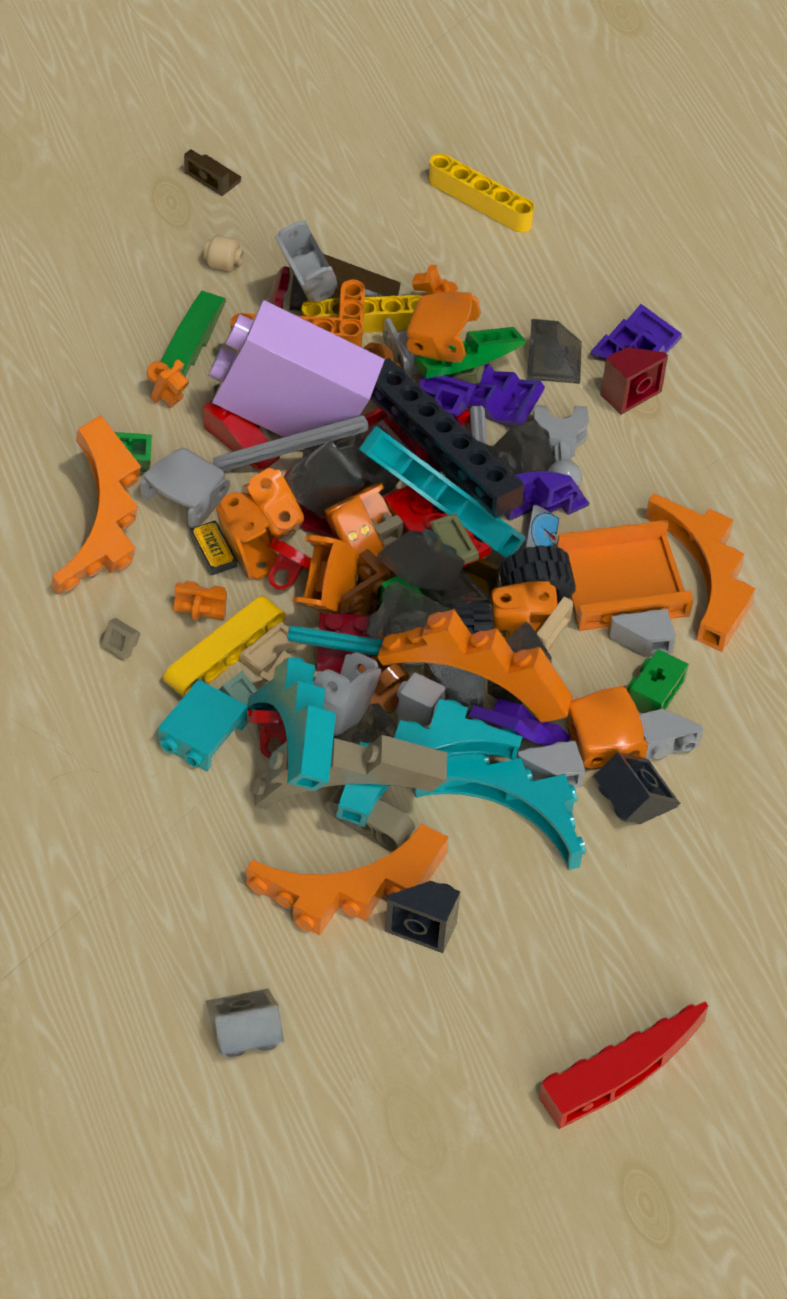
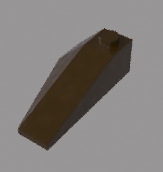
[290,254,401,311]

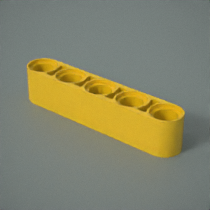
[428,153,534,233]
[302,295,423,333]
[163,596,286,697]

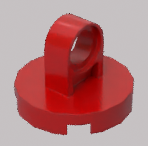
[268,536,312,591]
[246,710,287,758]

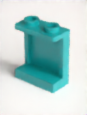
[158,679,248,771]

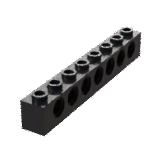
[370,358,524,519]

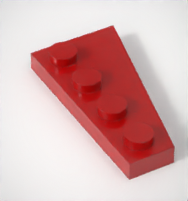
[384,485,491,578]

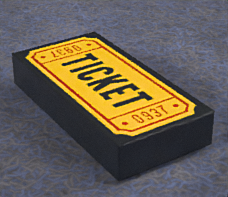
[189,520,237,575]

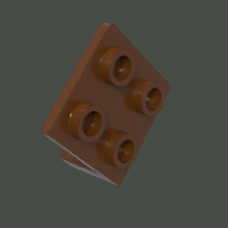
[340,549,390,615]

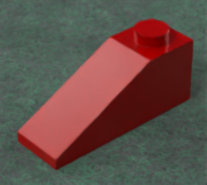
[203,400,280,473]

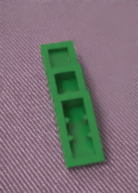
[161,290,226,377]
[414,327,526,378]

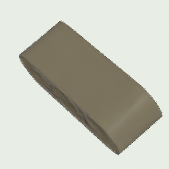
[325,785,415,851]

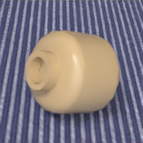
[204,235,244,272]

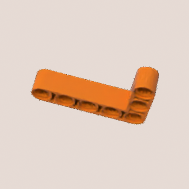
[230,279,365,348]

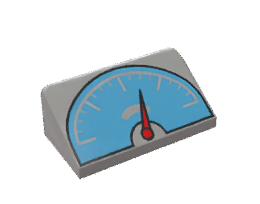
[526,505,560,548]

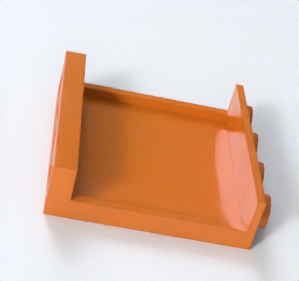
[556,520,693,631]

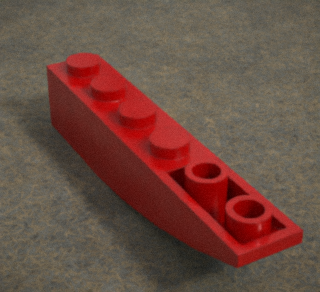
[539,1001,709,1129]

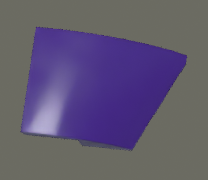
[591,304,682,358]
[467,364,545,428]
[419,375,476,417]
[504,471,590,521]
[469,698,571,745]

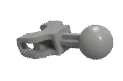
[532,405,589,487]

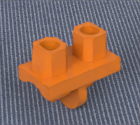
[412,265,458,296]
[146,359,189,408]
[173,580,228,621]

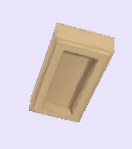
[534,597,573,654]
[239,622,301,677]

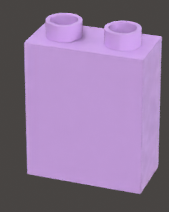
[208,300,385,460]

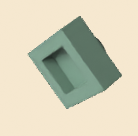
[218,671,257,705]

